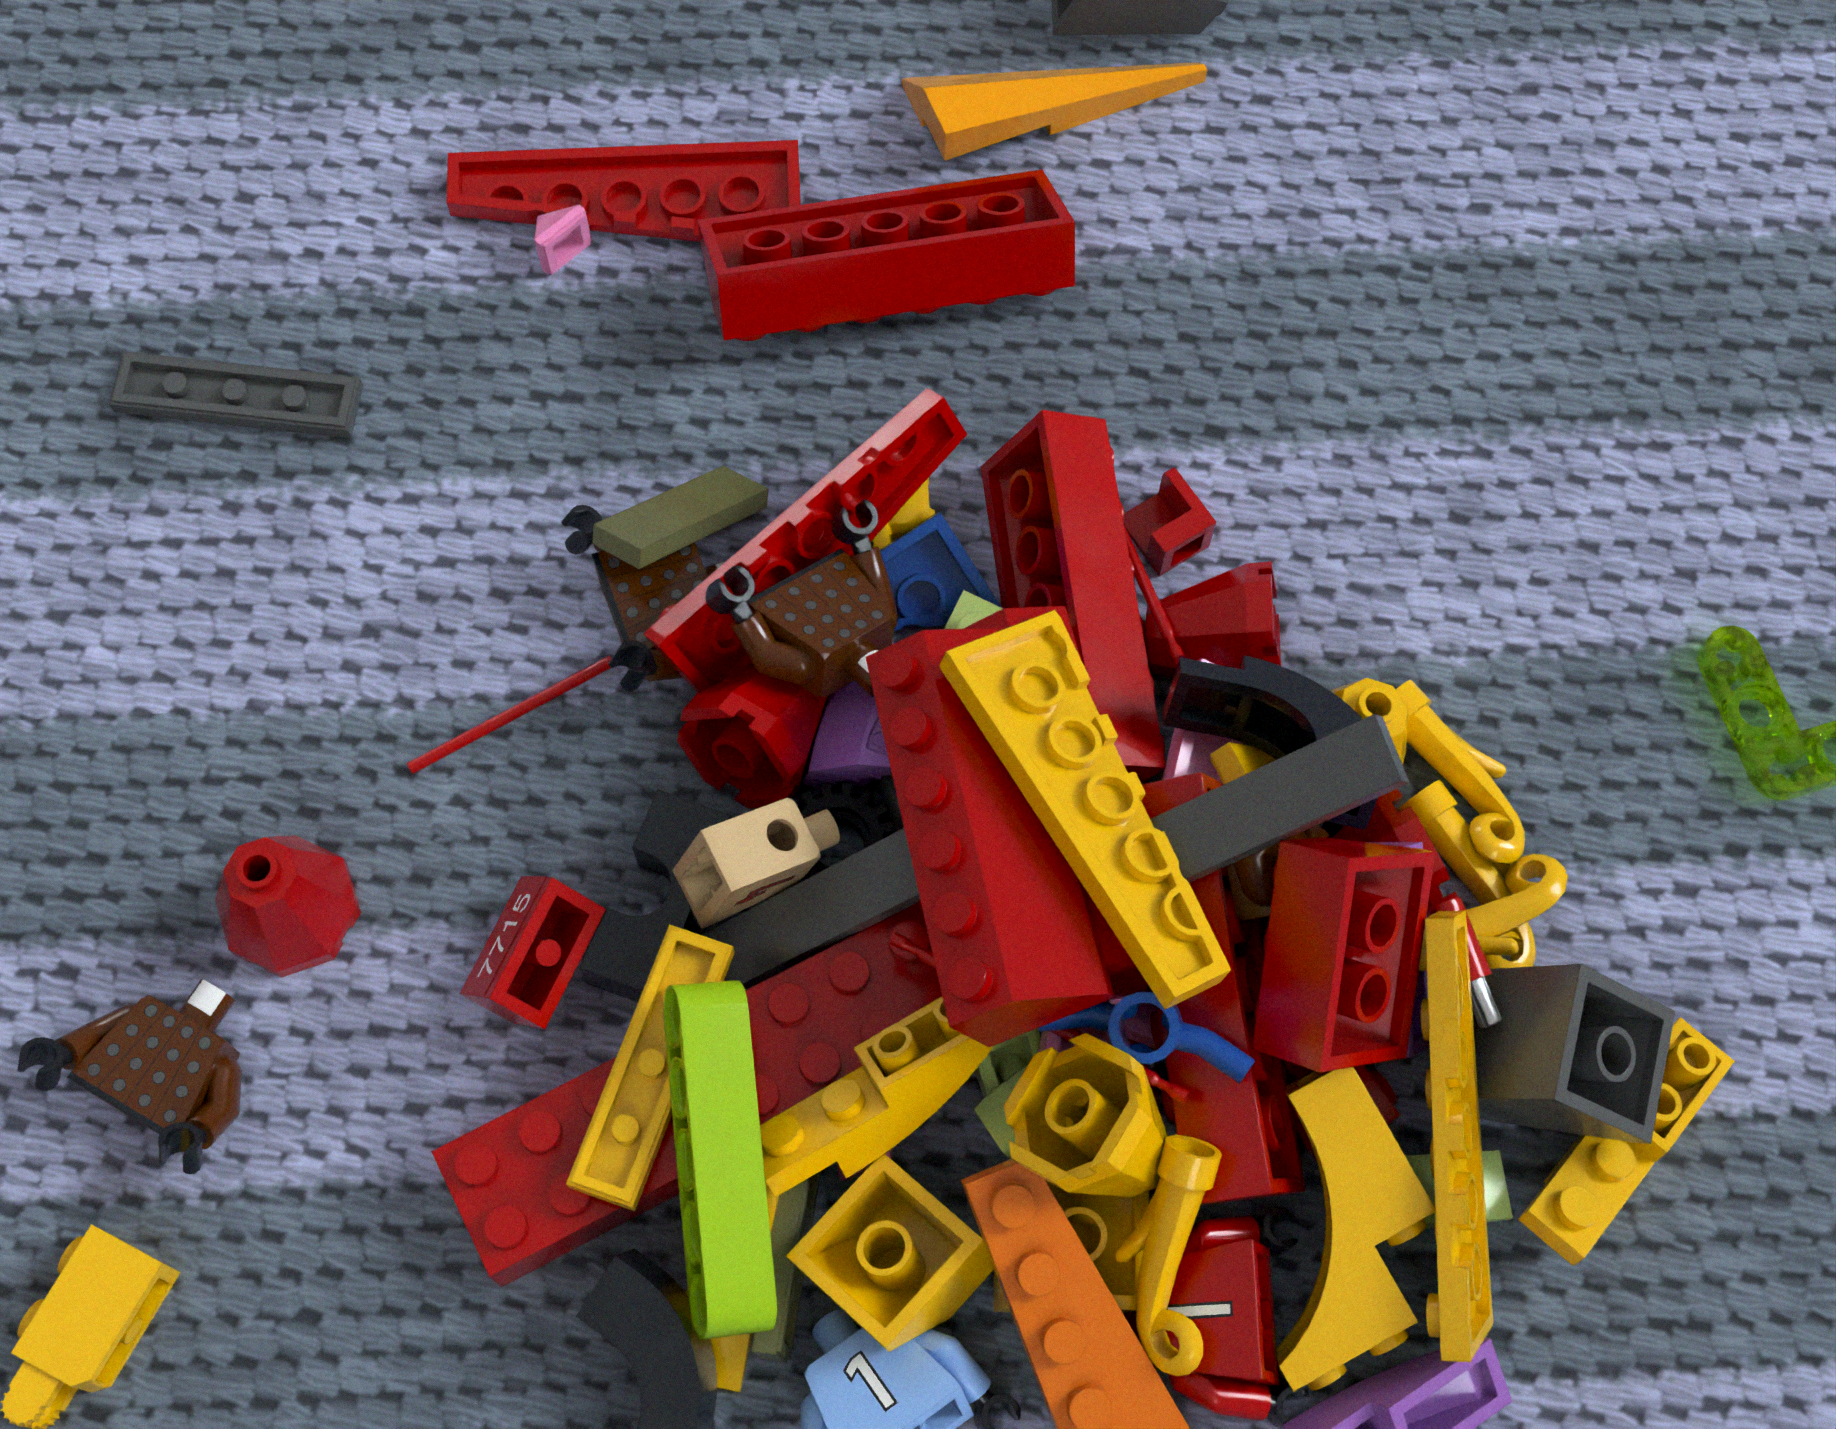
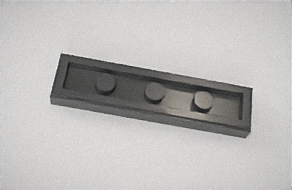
[109,351,363,438]
[1150,714,1410,883]
[704,828,921,990]

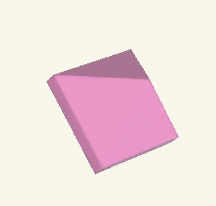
[534,204,592,275]

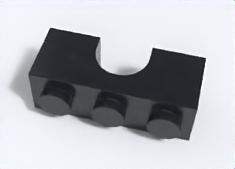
[580,789,731,1003]

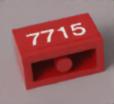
[459,876,606,1029]

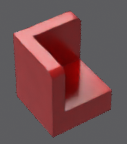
[1123,467,1216,577]

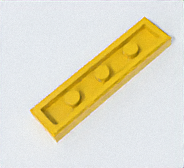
[566,924,735,1211]

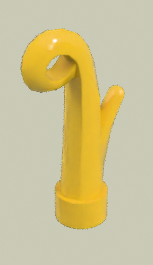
[1396,680,1525,864]
[1398,779,1536,969]
[1466,854,1568,955]
[1115,1135,1222,1376]

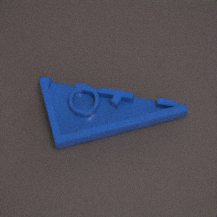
[880,511,1002,631]

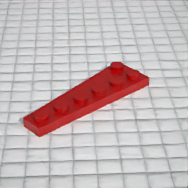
[447,140,801,242]
[643,388,967,693]

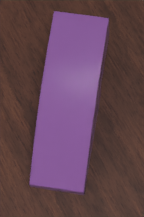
[1282,1337,1512,1429]

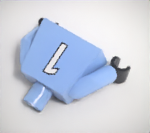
[800,1310,1021,1429]

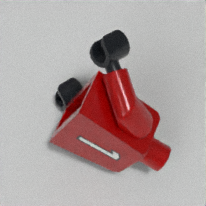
[1123,1207,1310,1429]

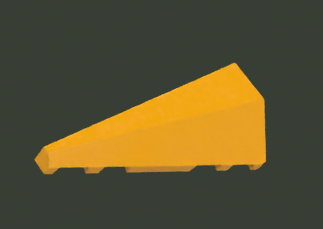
[902,62,1207,161]

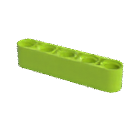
[663,980,777,1340]

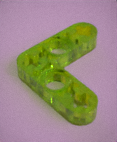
[1697,625,1836,801]

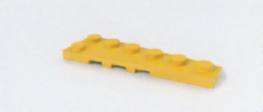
[939,610,1231,1010]
[1419,910,1493,1362]

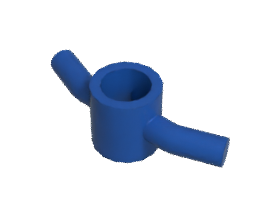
[1038,992,1255,1084]

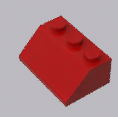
[1252,837,1435,1072]

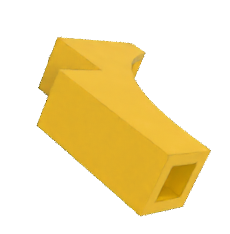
[1276,1067,1435,1392]

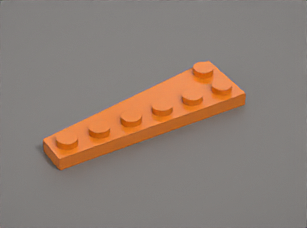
[961,1159,1190,1429]

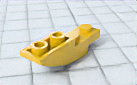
[760,996,994,1197]
[1518,1017,1735,1266]

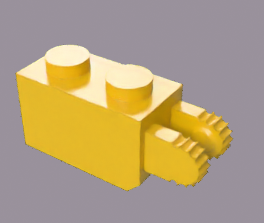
[0,1224,181,1429]

